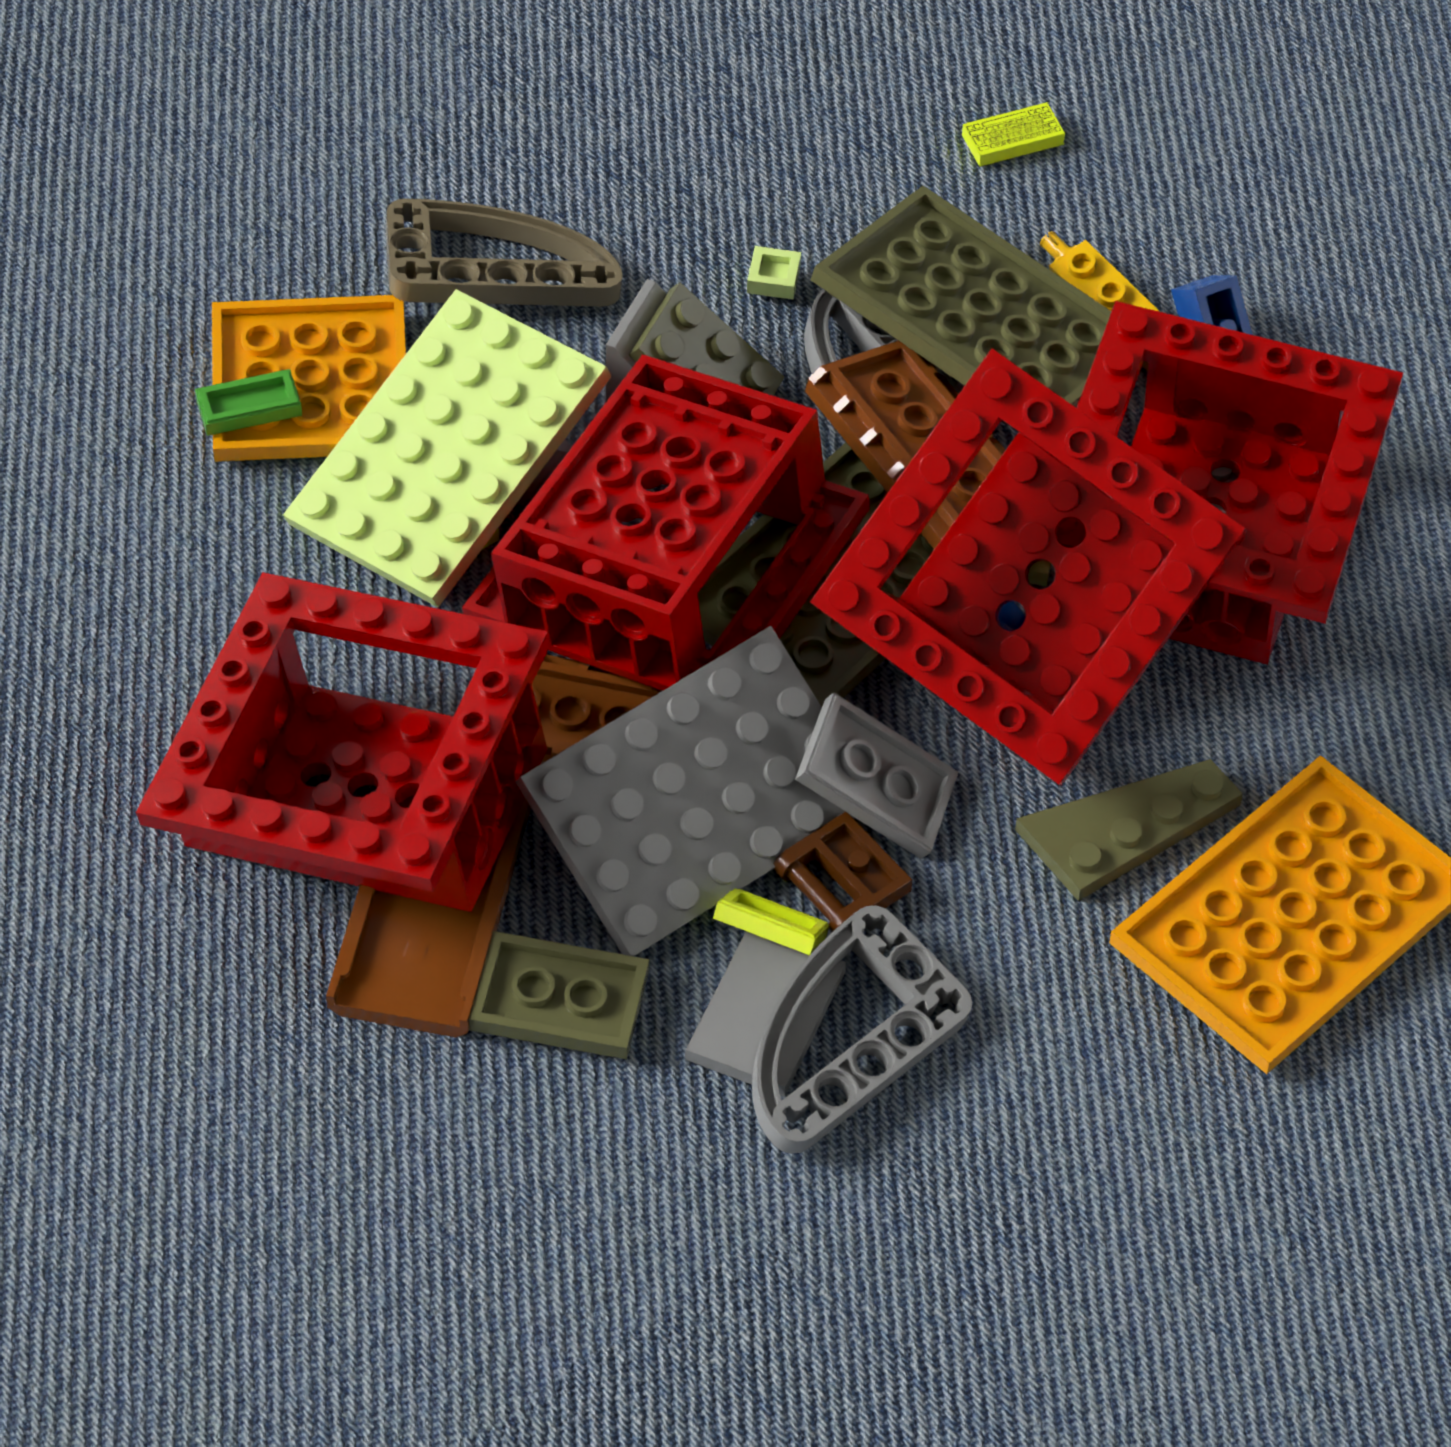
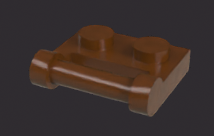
[773,812,912,932]

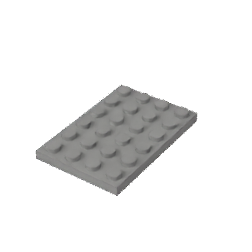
[515,626,854,956]

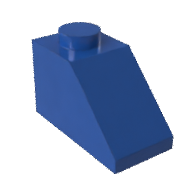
[1171,275,1253,335]

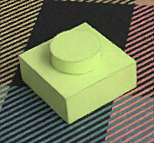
[747,246,801,300]

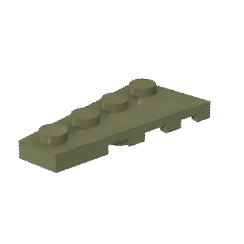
[1015,759,1243,901]

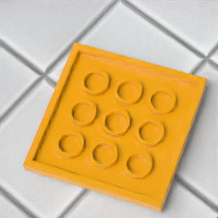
[212,295,406,462]

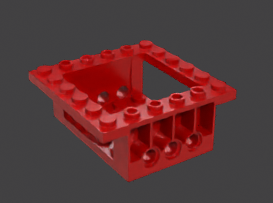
[1058,301,1403,665]
[810,348,1247,786]
[462,354,870,691]
[135,572,551,912]

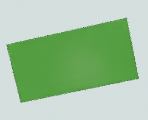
[195,369,302,436]

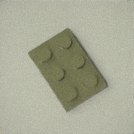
[629,283,784,396]
[469,931,649,1060]

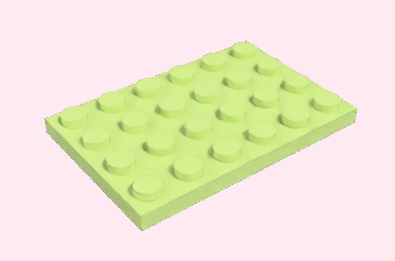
[283,289,612,607]

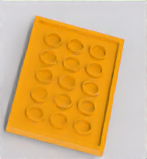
[1109,755,1451,1074]

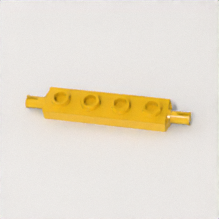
[1040,231,1160,371]

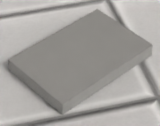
[795,693,959,859]
[685,931,846,1097]

